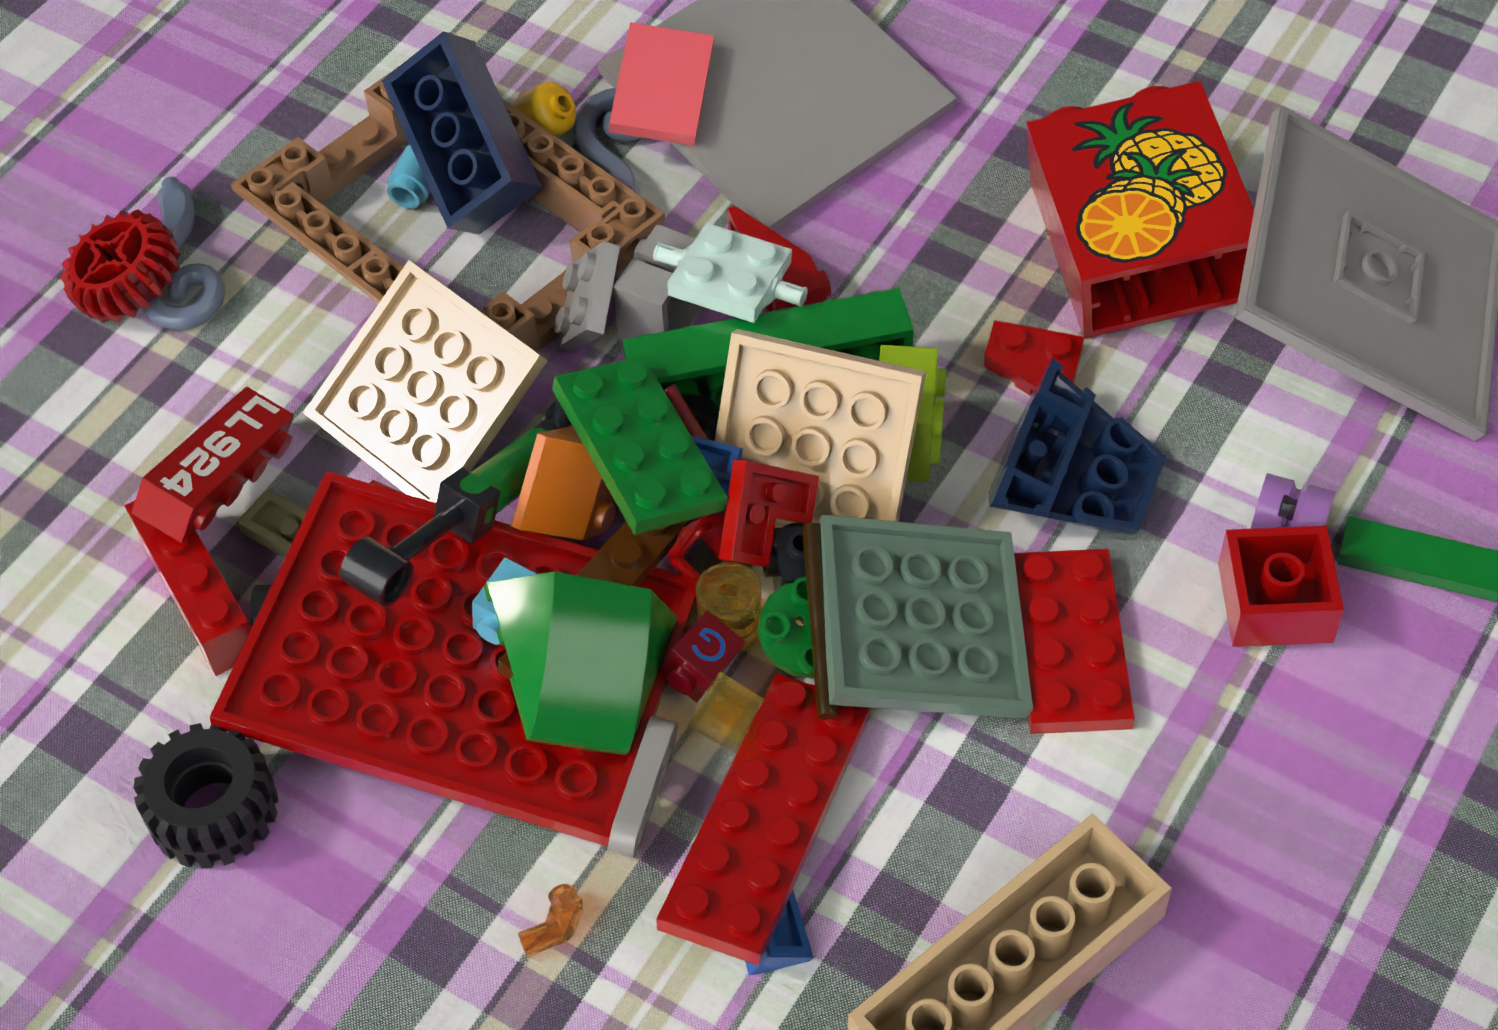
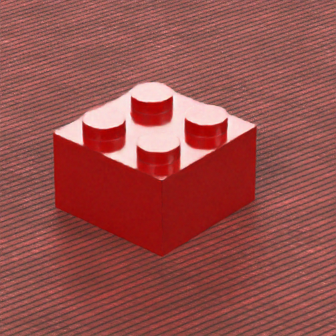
[1218,525,1344,647]

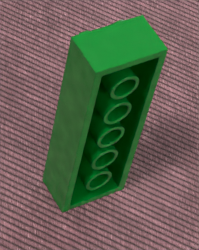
[622,287,914,414]

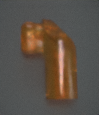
[517,884,584,958]

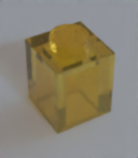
[688,672,765,752]

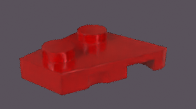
[984,320,1084,396]

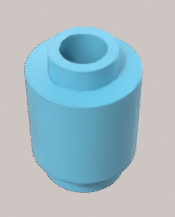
[387,145,431,209]

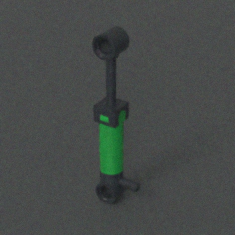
[340,399,572,607]

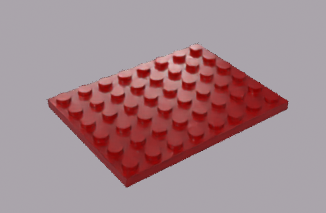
[209,471,699,847]

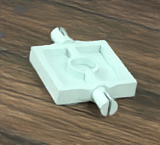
[653,223,808,323]

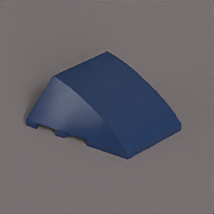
[989,358,1167,535]

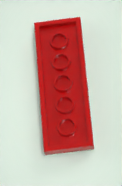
[656,673,871,966]

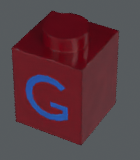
[658,610,746,703]

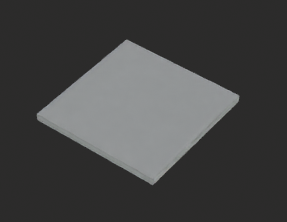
[598,0,957,231]
[1235,105,1498,442]

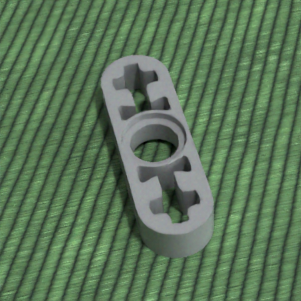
[608,716,678,858]

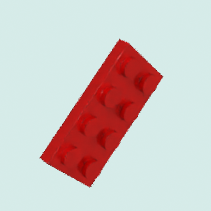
[1014,549,1135,734]

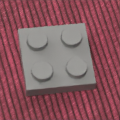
[554,241,620,353]

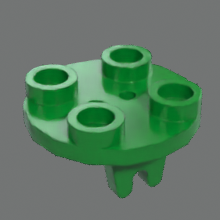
[757,577,814,679]

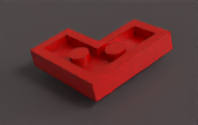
[718,459,819,567]

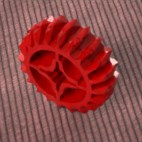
[60,209,181,323]

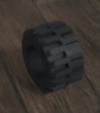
[133,723,279,869]

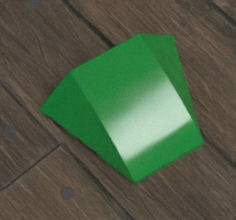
[483,572,678,755]

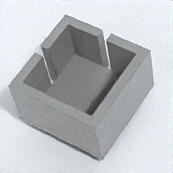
[611,224,706,347]

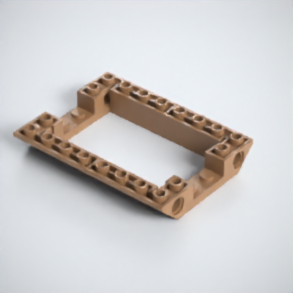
[231,64,665,352]

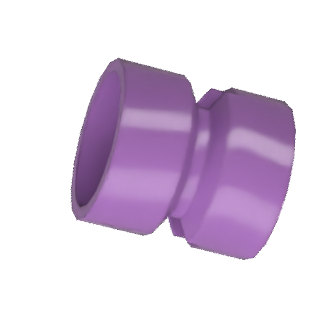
[1251,473,1335,529]

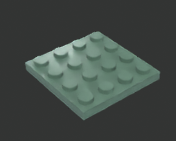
[818,515,1033,719]

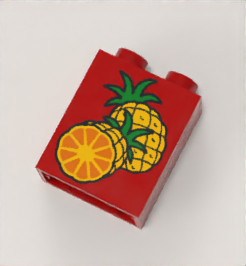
[1026,81,1254,339]

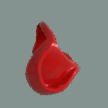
[668,506,743,593]

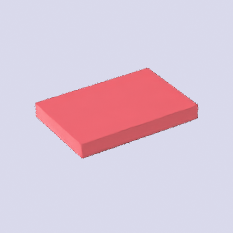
[609,22,714,146]

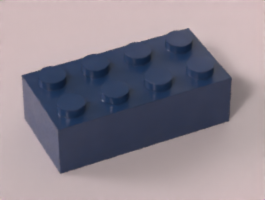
[382,31,543,235]

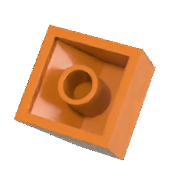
[511,426,616,540]

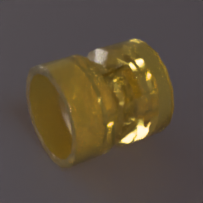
[696,562,762,653]

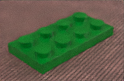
[552,355,728,535]

